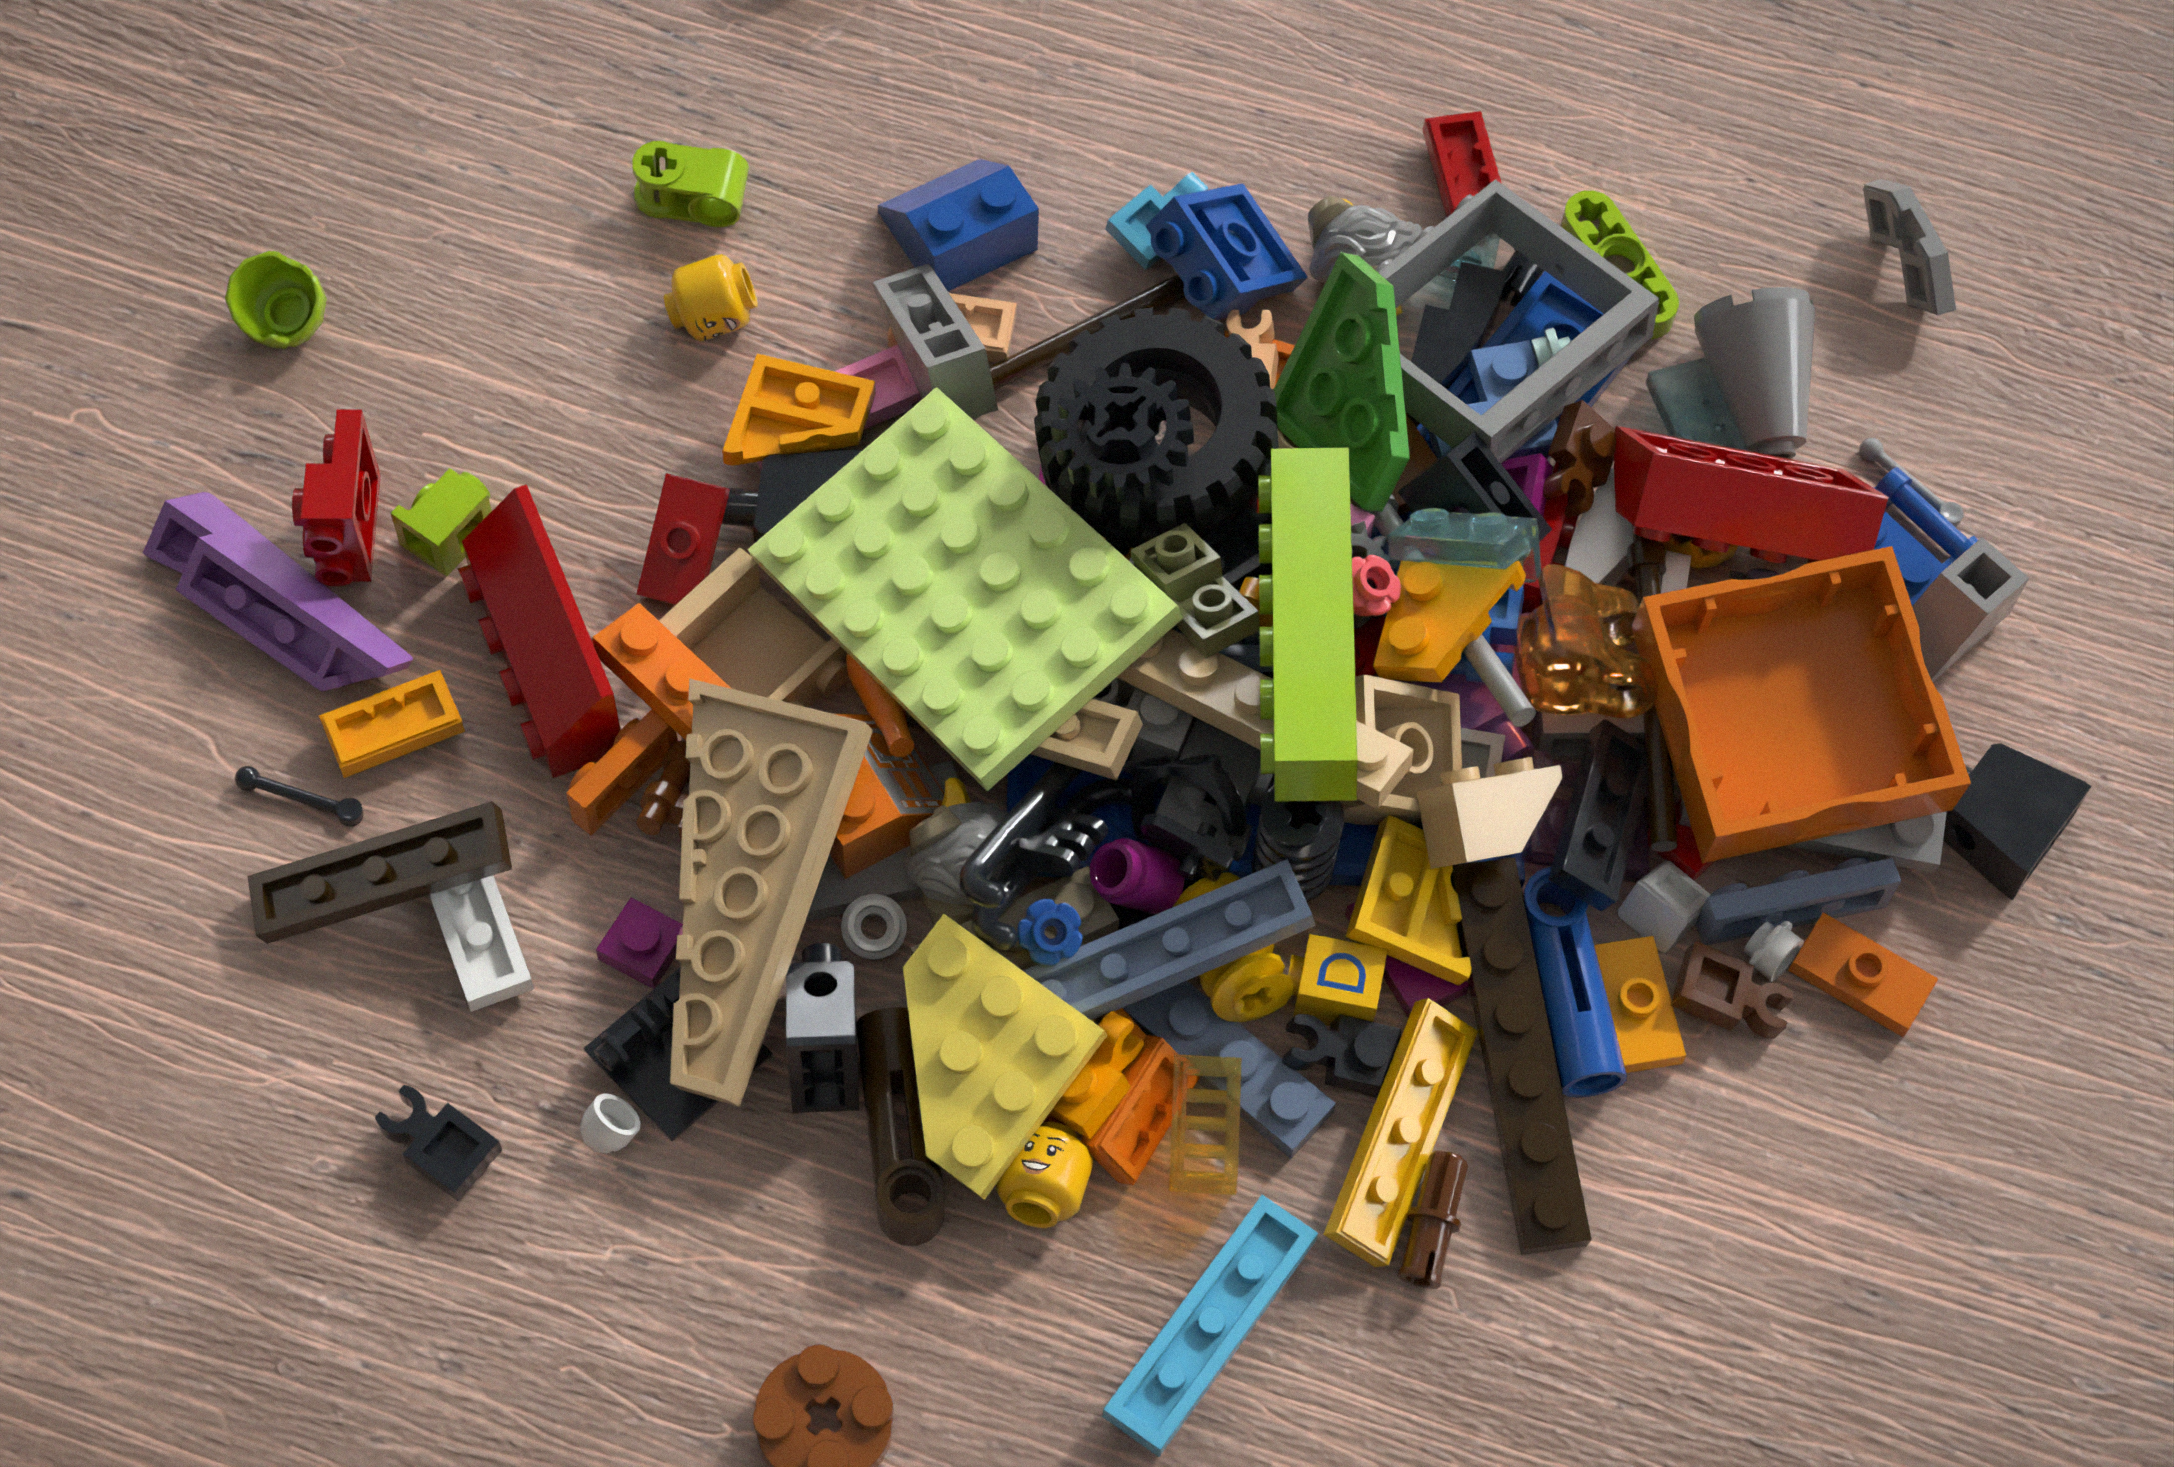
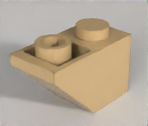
[1416,757,1562,869]

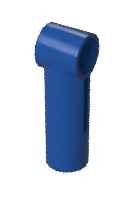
[1523,867,1627,1098]

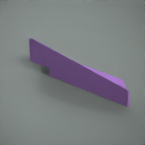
[143,492,413,692]

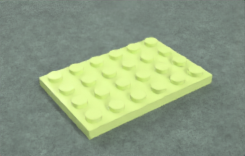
[747,387,1183,791]

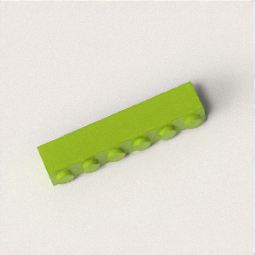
[1258,448,1358,801]

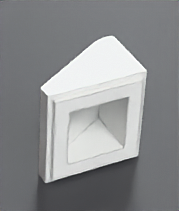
[1618,860,1711,953]

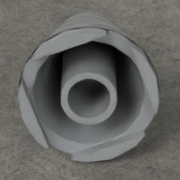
[1694,287,1816,459]

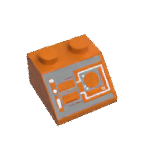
[829,714,945,879]

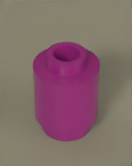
[1090,838,1184,914]

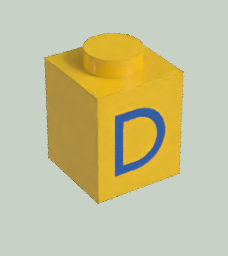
[1288,934,1387,1026]

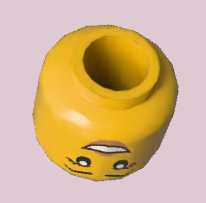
[664,254,758,341]
[996,1122,1093,1228]

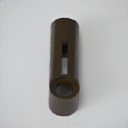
[857,1007,945,1246]

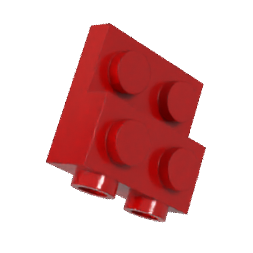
[292,409,381,586]

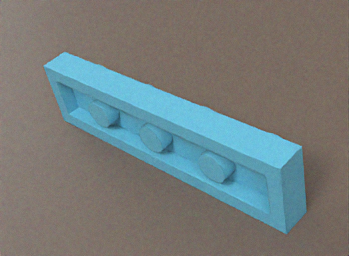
[1102,1195,1318,1457]

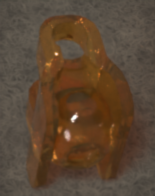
[1513,564,1658,719]

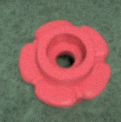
[1352,555,1401,616]

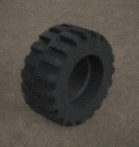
[1034,308,1279,555]

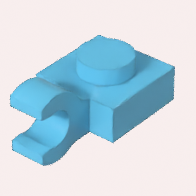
[1105,172,1208,270]

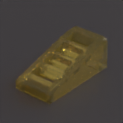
[1167,1054,1242,1195]

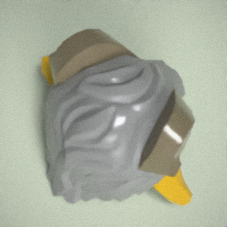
[1308,196,1423,317]
[904,777,1014,925]

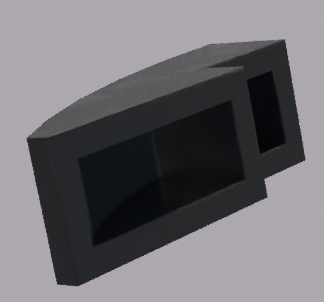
[1407,261,1508,427]

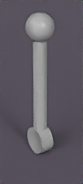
[1860,438,1964,527]

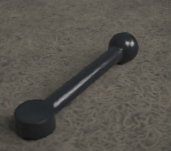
[235,766,364,826]

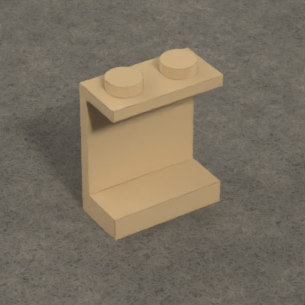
[659,547,849,708]

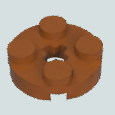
[753,1344,894,1467]

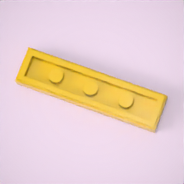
[1323,998,1478,1267]

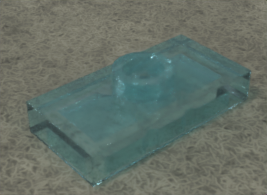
[1645,358,1748,451]

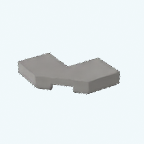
[1863,179,1956,315]

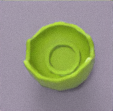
[225,251,327,349]

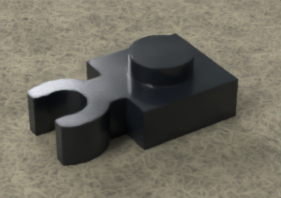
[1282,1014,1402,1097]
[375,1085,502,1201]

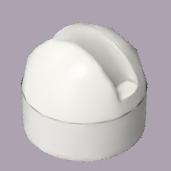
[580,1094,641,1153]

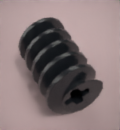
[1251,784,1345,902]

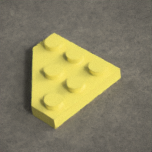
[903,914,1108,1200]

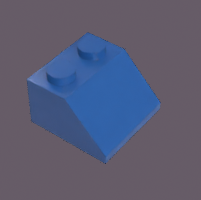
[877,159,1039,291]

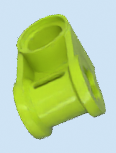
[632,141,749,227]

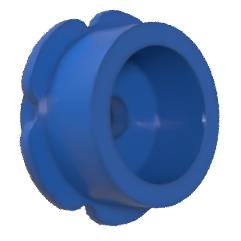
[1017,899,1083,966]

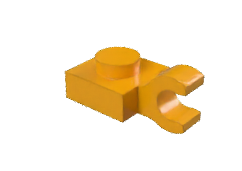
[1048,1011,1144,1139]

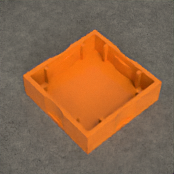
[1631,546,1971,863]

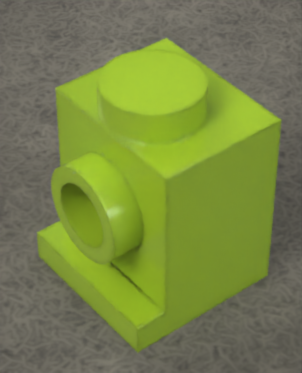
[391,468,492,577]

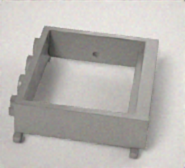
[1376,179,1659,463]

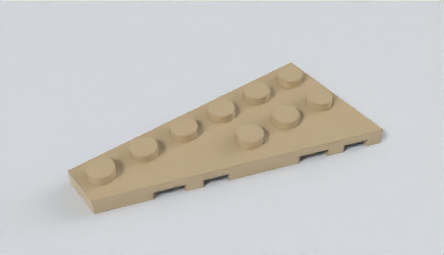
[670,678,873,1107]

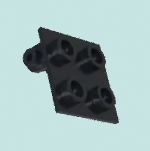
[583,967,773,1141]

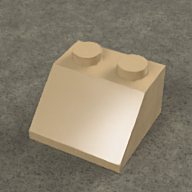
[1340,675,1462,825]

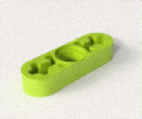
[1561,190,1679,339]

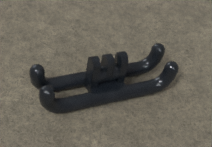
[960,748,1133,950]

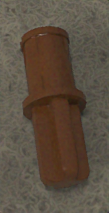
[1397,1150,1468,1289]

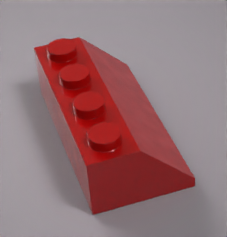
[1614,426,1889,563]
[457,484,621,778]

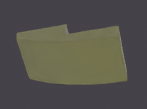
[1131,523,1260,658]

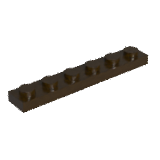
[1450,857,1592,1255]

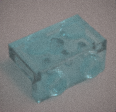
[1387,508,1542,583]

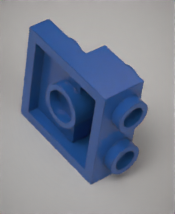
[1145,183,1308,321]

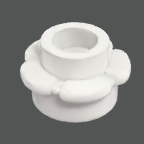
[1744,921,1804,982]

